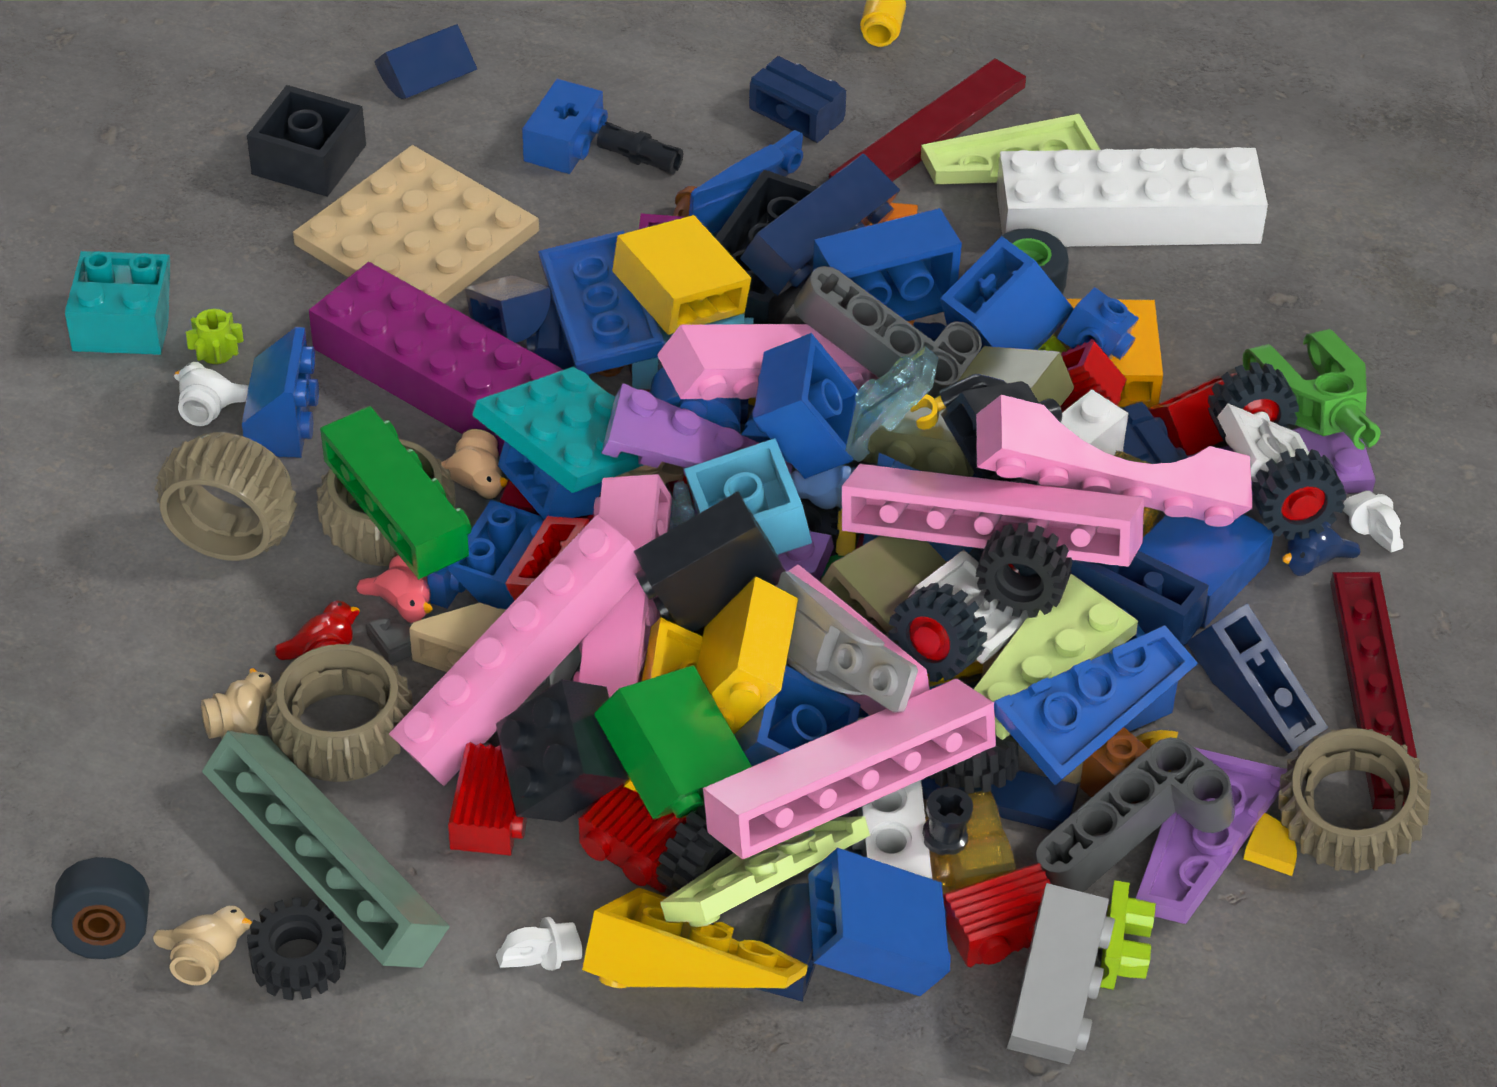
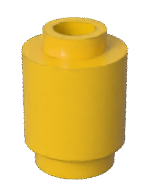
[860,0,906,47]

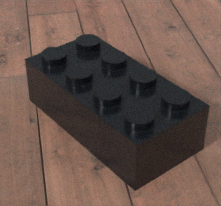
[715,170,818,324]

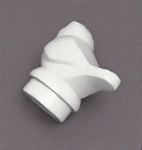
[174,362,249,426]

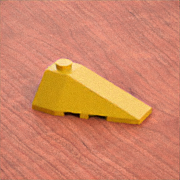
[582,887,808,988]

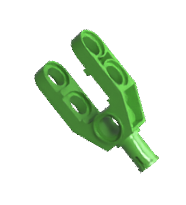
[1242,329,1381,450]

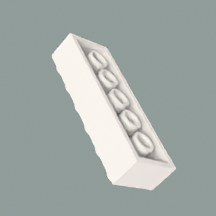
[997,147,1268,247]

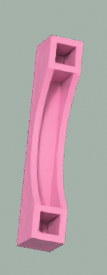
[976,395,1253,527]

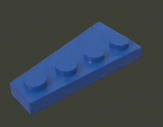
[994,626,1198,786]

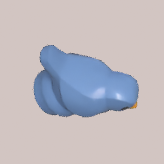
[791,465,856,509]

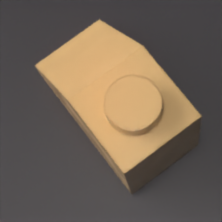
[409,603,507,672]

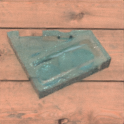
[845,346,939,462]

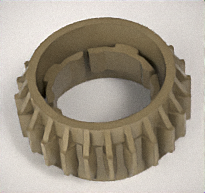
[155,432,297,561]
[317,439,456,566]
[266,644,413,782]
[1279,727,1431,873]

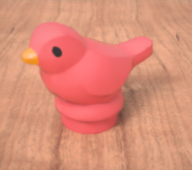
[356,555,433,623]

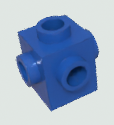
[1057,287,1139,360]

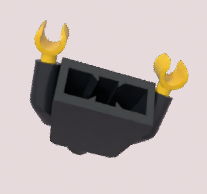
[910,374,1062,485]

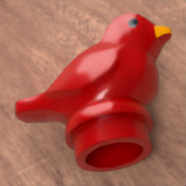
[274,601,360,660]

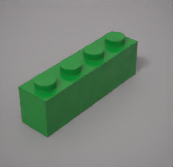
[320,406,472,580]

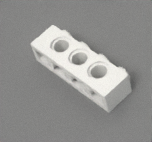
[852,718,932,879]

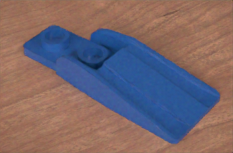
[689,130,803,237]

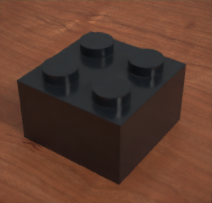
[247,85,366,197]
[496,679,629,822]

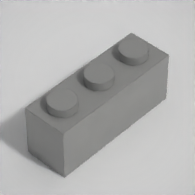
[1006,883,1115,1064]

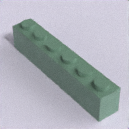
[202,731,450,968]

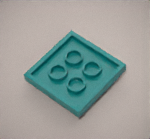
[472,367,644,493]

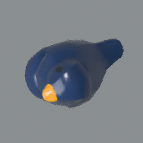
[1282,521,1361,576]

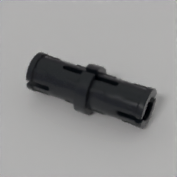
[597,122,684,175]

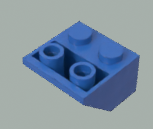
[940,236,1074,350]
[242,327,319,458]
[448,500,544,609]

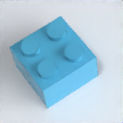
[684,438,812,555]

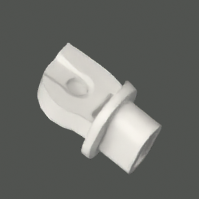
[1343,491,1403,553]
[496,917,582,971]

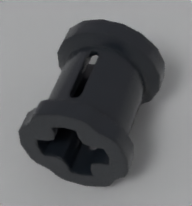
[922,787,974,855]

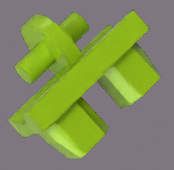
[1098,880,1156,990]

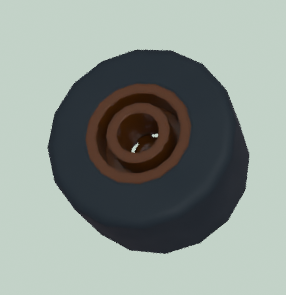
[51,857,150,959]

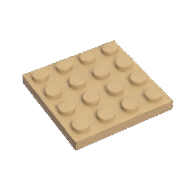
[293,145,539,304]

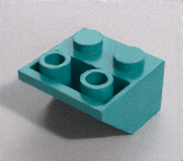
[65,251,170,355]

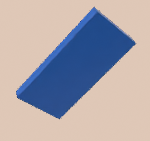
[538,230,665,375]

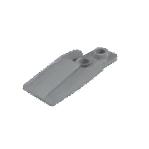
[777,572,918,712]

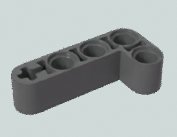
[794,266,982,398]
[1036,737,1235,892]

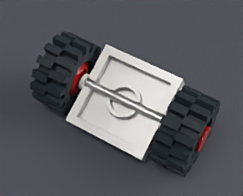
[1208,362,1346,540]
[888,547,1040,682]

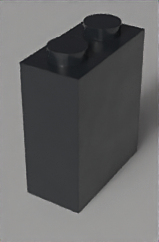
[634,491,786,632]

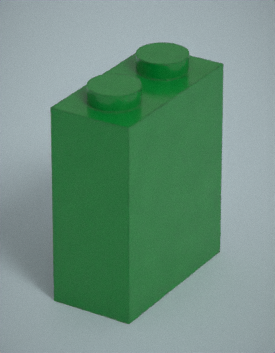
[594,665,752,820]

